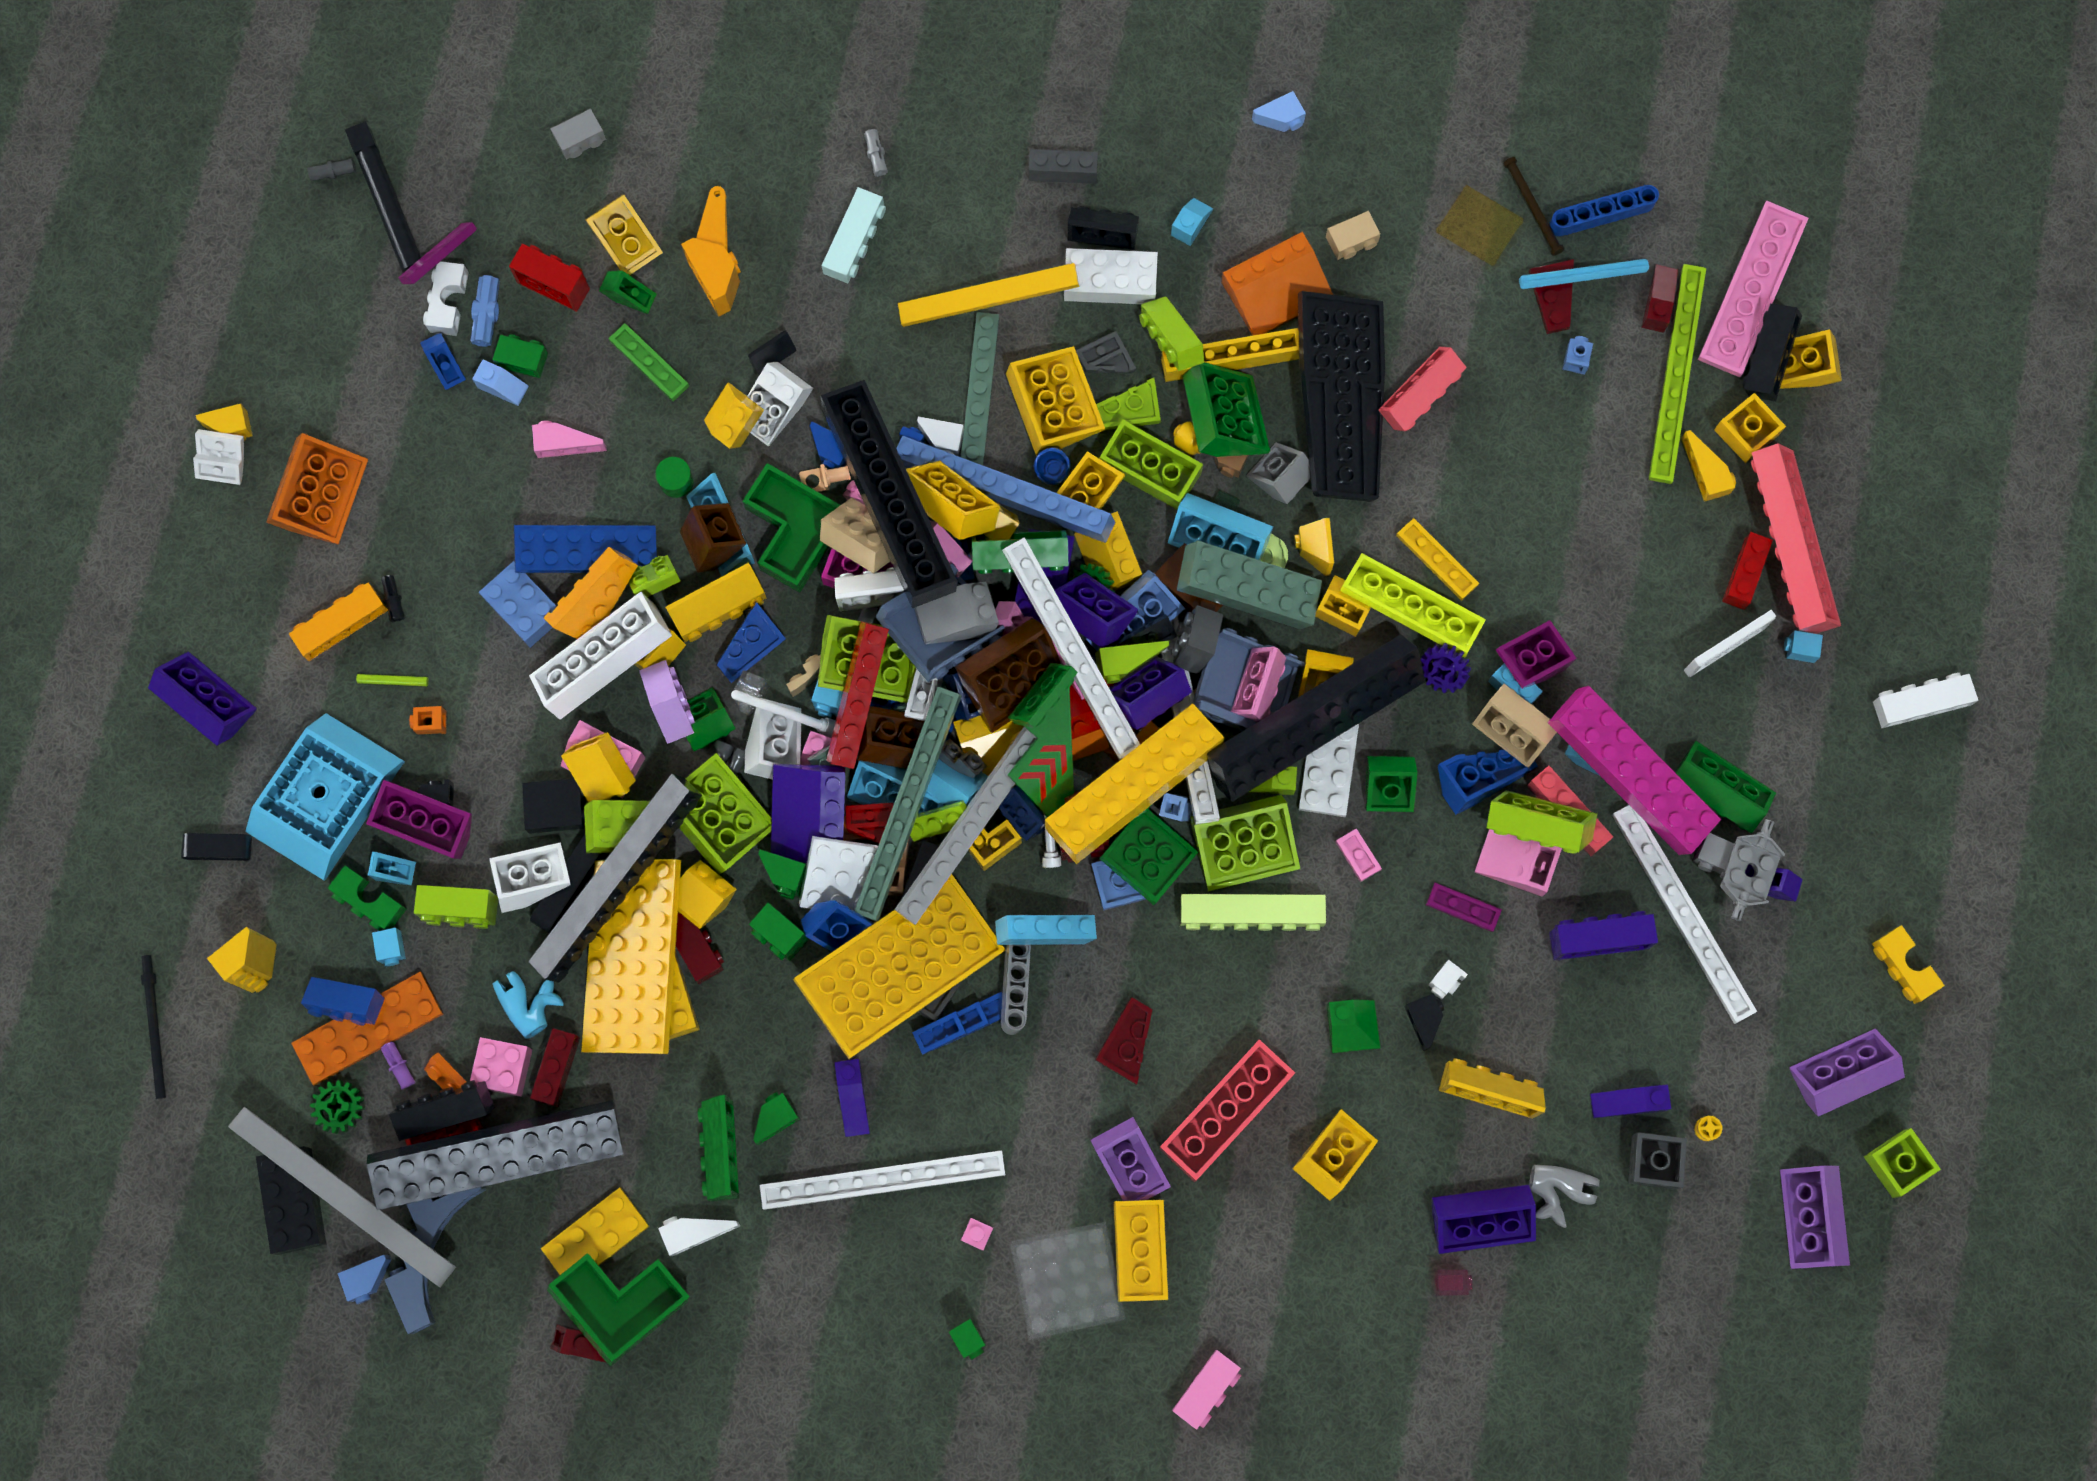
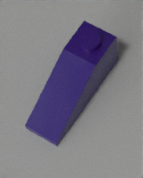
[835,1059,870,1137]
[1590,1085,1671,1118]

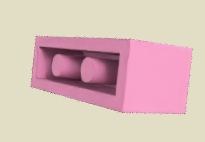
[1172,1350,1241,1430]

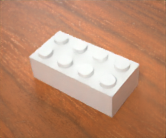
[1064,248,1158,304]

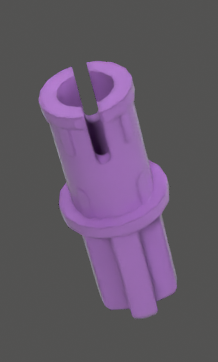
[381,1042,415,1090]

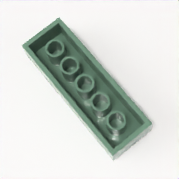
[1177,540,1322,629]

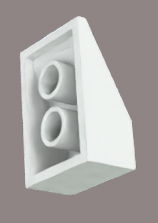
[744,698,801,780]
[490,842,571,913]

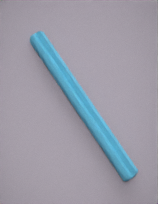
[1519,259,1649,289]

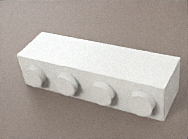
[1873,673,1978,728]

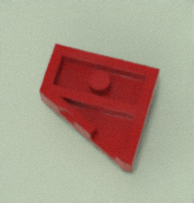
[846,803,894,844]

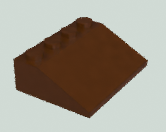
[955,618,1061,733]

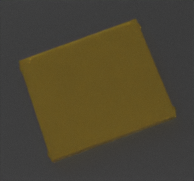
[1436,185,1524,266]

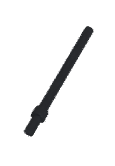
[141,955,166,1099]

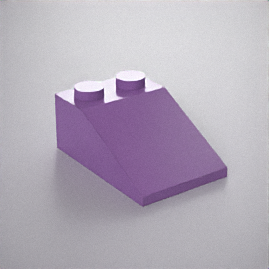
[1091,1117,1171,1201]

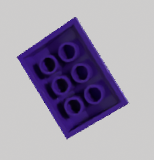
[771,764,845,863]

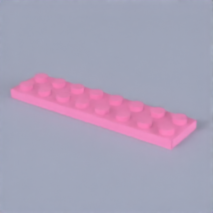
[1698,201,1809,377]

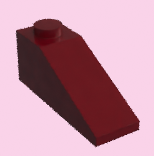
[1641,264,1678,333]

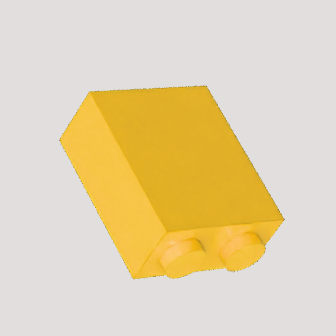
[561,732,636,803]

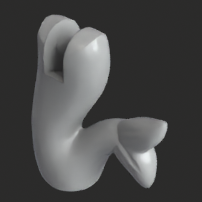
[1529,1164,1600,1228]

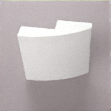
[193,429,244,485]

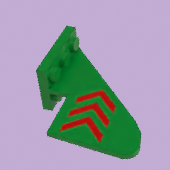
[1008,663,1078,817]

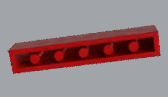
[826,621,889,769]

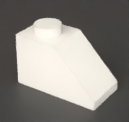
[917,417,964,456]

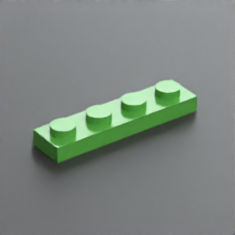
[608,323,689,402]

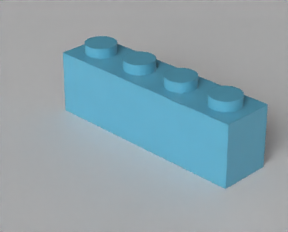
[995,915,1097,945]

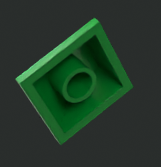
[1326,1000,1380,1053]

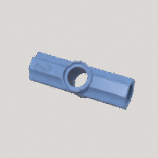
[471,275,500,347]

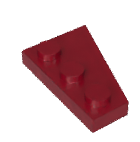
[1529,259,1574,334]
[1095,997,1153,1085]

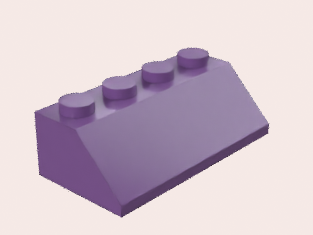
[1789,1029,1905,1116]
[1780,1166,1850,1269]

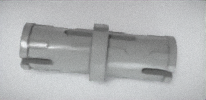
[864,129,888,177]

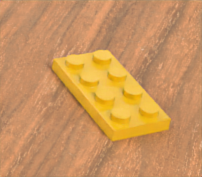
[541,1187,650,1275]
[1114,1200,1168,1302]

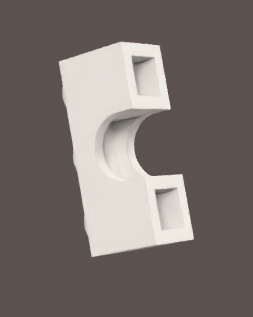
[423,261,469,336]

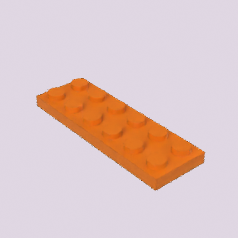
[291,972,443,1086]

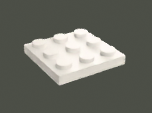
[798,836,878,916]

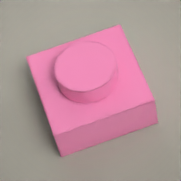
[961,1218,993,1251]

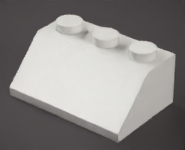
[834,567,904,611]

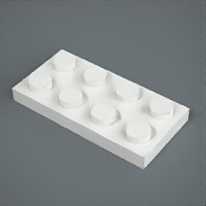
[1299,724,1359,817]

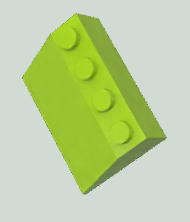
[818,615,916,703]
[679,753,772,874]
[1190,795,1300,891]

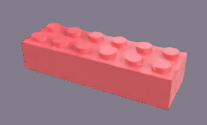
[1159,1039,1295,1182]

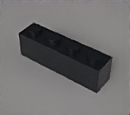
[1743,303,1802,402]
[389,1080,495,1141]

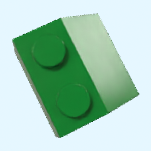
[686,687,736,751]
[1366,756,1418,812]
[758,849,806,900]

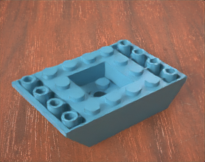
[245,713,405,881]

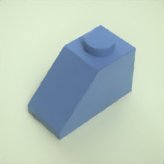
[338,1255,391,1304]

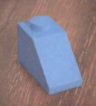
[1252,91,1306,132]
[472,360,529,406]

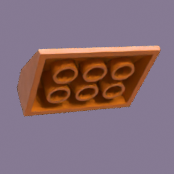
[1221,232,1333,336]
[266,433,368,545]

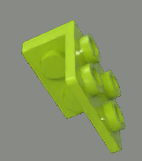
[629,555,680,597]

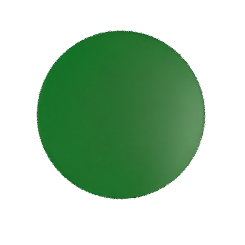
[655,457,694,498]

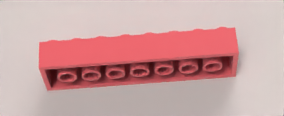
[1751,443,1841,634]

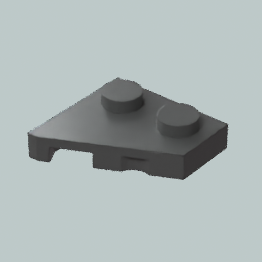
[1076,331,1136,373]

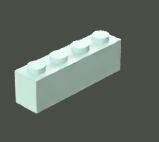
[822,187,886,283]

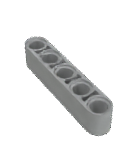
[1001,945,1031,1035]

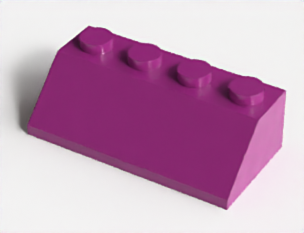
[366,780,472,859]

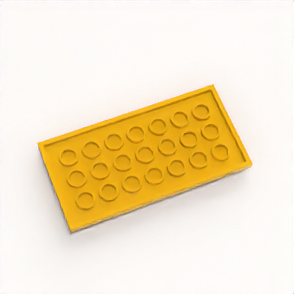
[581,859,681,1054]
[793,874,1005,1059]

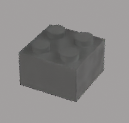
[1171,605,1223,674]
[1628,1133,1687,1189]

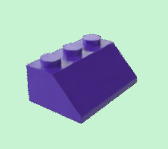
[1055,573,1138,648]
[1109,656,1192,730]

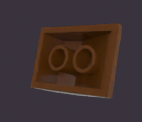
[1154,543,1223,613]

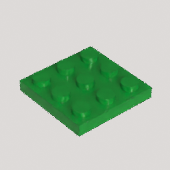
[1099,809,1198,905]

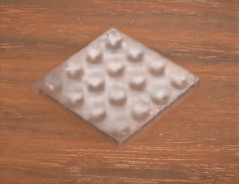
[1010,1222,1126,1340]

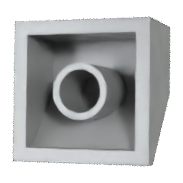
[1246,442,1311,504]

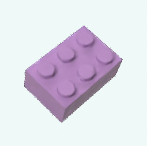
[639,660,695,744]

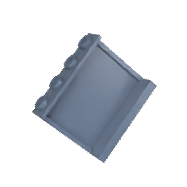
[876,563,1005,682]
[1192,628,1305,732]

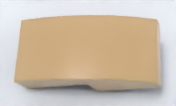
[786,654,821,697]

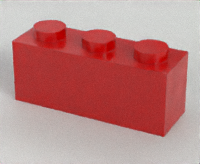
[1722,532,1773,610]

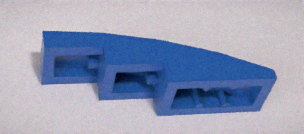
[912,992,1002,1054]

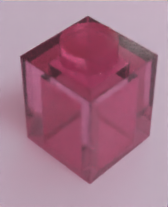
[1435,1270,1472,1296]

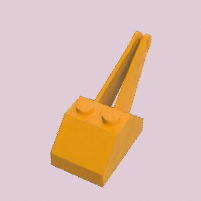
[681,186,741,317]

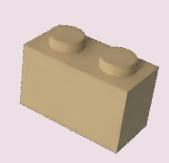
[1326,211,1380,260]

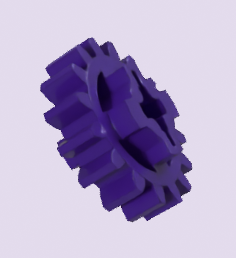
[1420,643,1471,693]

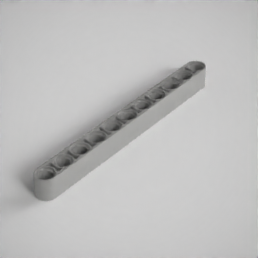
[228,1107,456,1288]

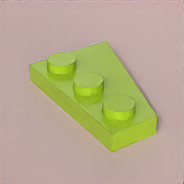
[1096,377,1161,431]

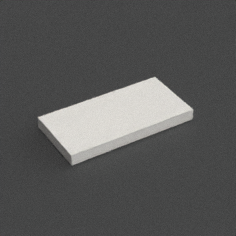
[1684,610,1776,677]

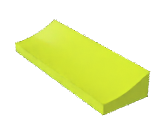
[1340,553,1486,658]

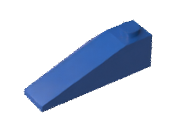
[1438,750,1538,815]

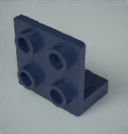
[999,786,1045,841]

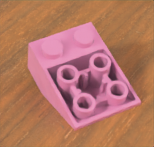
[1475,829,1562,897]

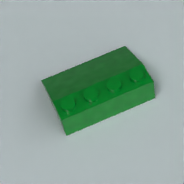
[1183,362,1270,457]
[698,1095,739,1201]

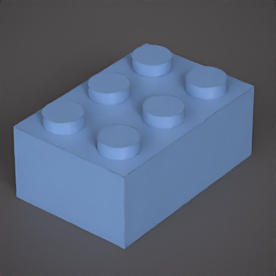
[479,561,557,648]

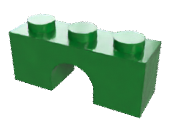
[328,865,407,931]

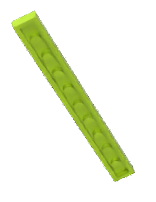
[1648,264,1706,484]

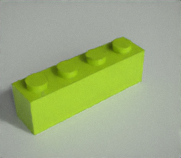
[1139,296,1204,371]

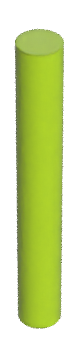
[356,674,429,686]

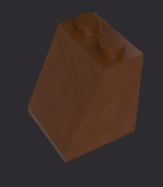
[680,503,746,573]

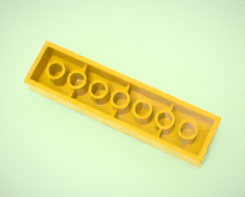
[1045,703,1224,864]

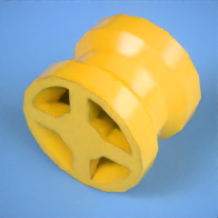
[1694,1116,1722,1141]

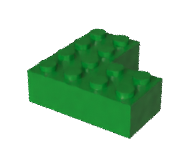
[742,463,840,593]
[971,527,1069,574]
[547,1253,690,1367]

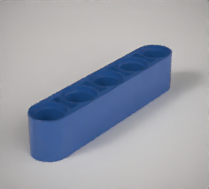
[1549,185,1659,236]

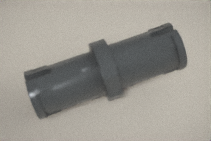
[307,158,356,181]

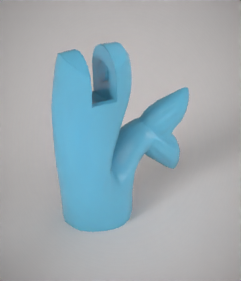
[492,971,564,1039]

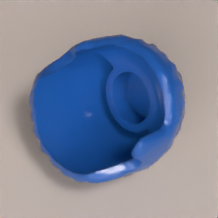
[1034,447,1071,485]

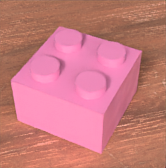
[470,1037,533,1097]

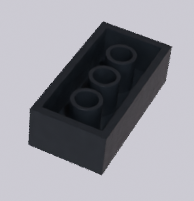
[256,1146,327,1255]

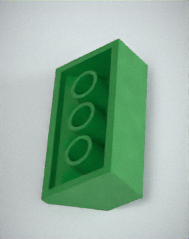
[1675,741,1776,834]

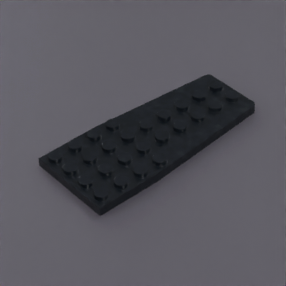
[1298,291,1385,502]

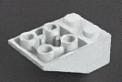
[747,362,813,446]

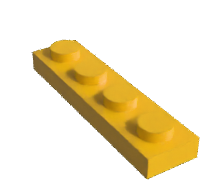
[1396,518,1479,601]

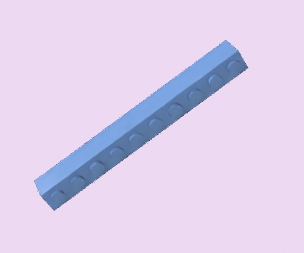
[896,435,1115,543]

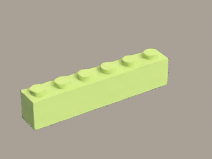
[1180,894,1326,931]

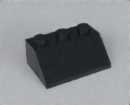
[1068,206,1139,250]

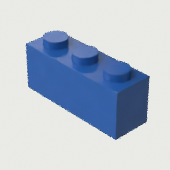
[301,977,385,1026]

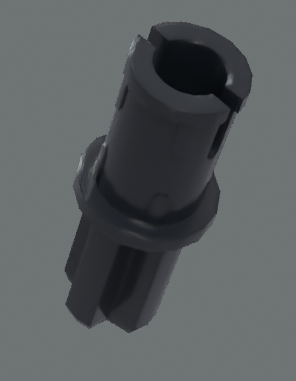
[381,575,405,622]

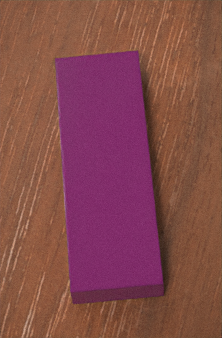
[1426,883,1502,932]

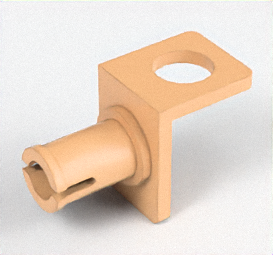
[799,464,851,492]

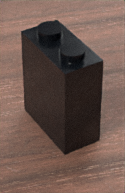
[522,778,585,834]

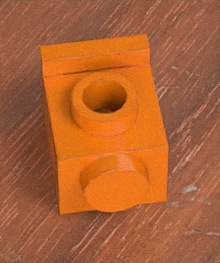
[409,706,446,735]

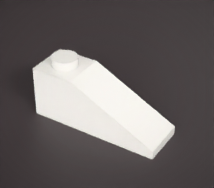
[904,668,943,721]
[658,1216,740,1256]

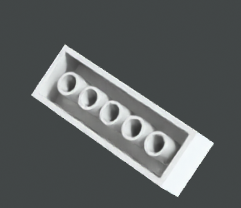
[529,592,672,719]

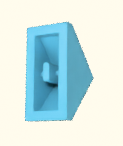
[368,852,416,885]

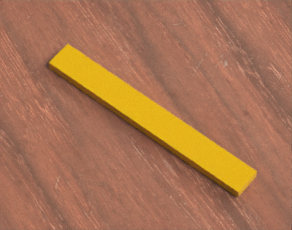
[898,263,1079,327]

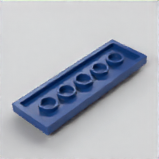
[514,525,657,573]

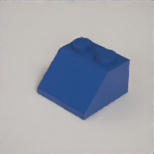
[801,900,873,952]

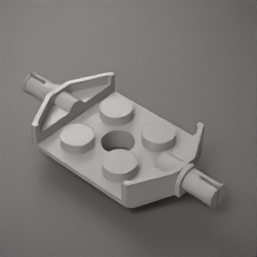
[1720,819,1785,921]

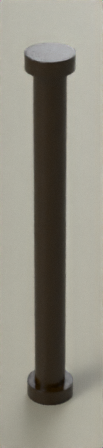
[1503,157,1565,256]

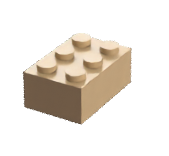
[820,497,890,574]
[1472,684,1557,768]

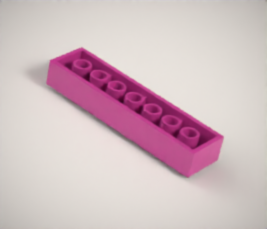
[1547,686,1721,855]

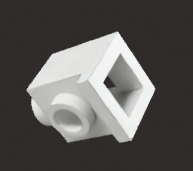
[1429,960,1468,999]

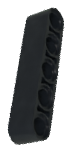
[530,835,606,934]

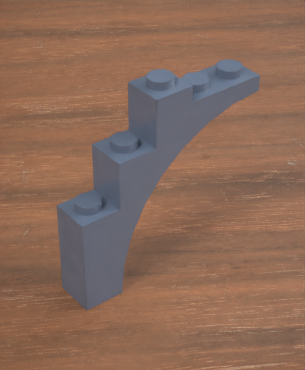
[385,1186,486,1334]

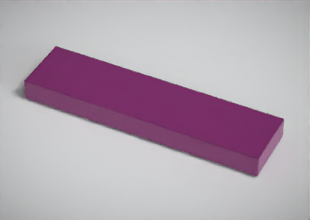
[398,222,477,284]

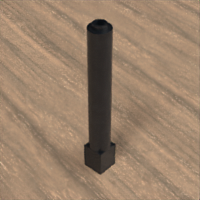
[345,121,421,273]

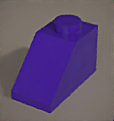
[1745,864,1803,902]

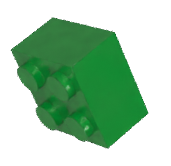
[749,903,809,961]

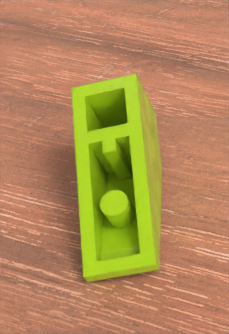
[1095,641,1169,684]

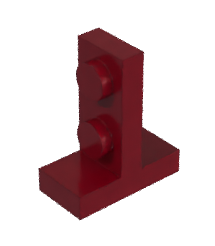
[550,1324,606,1363]

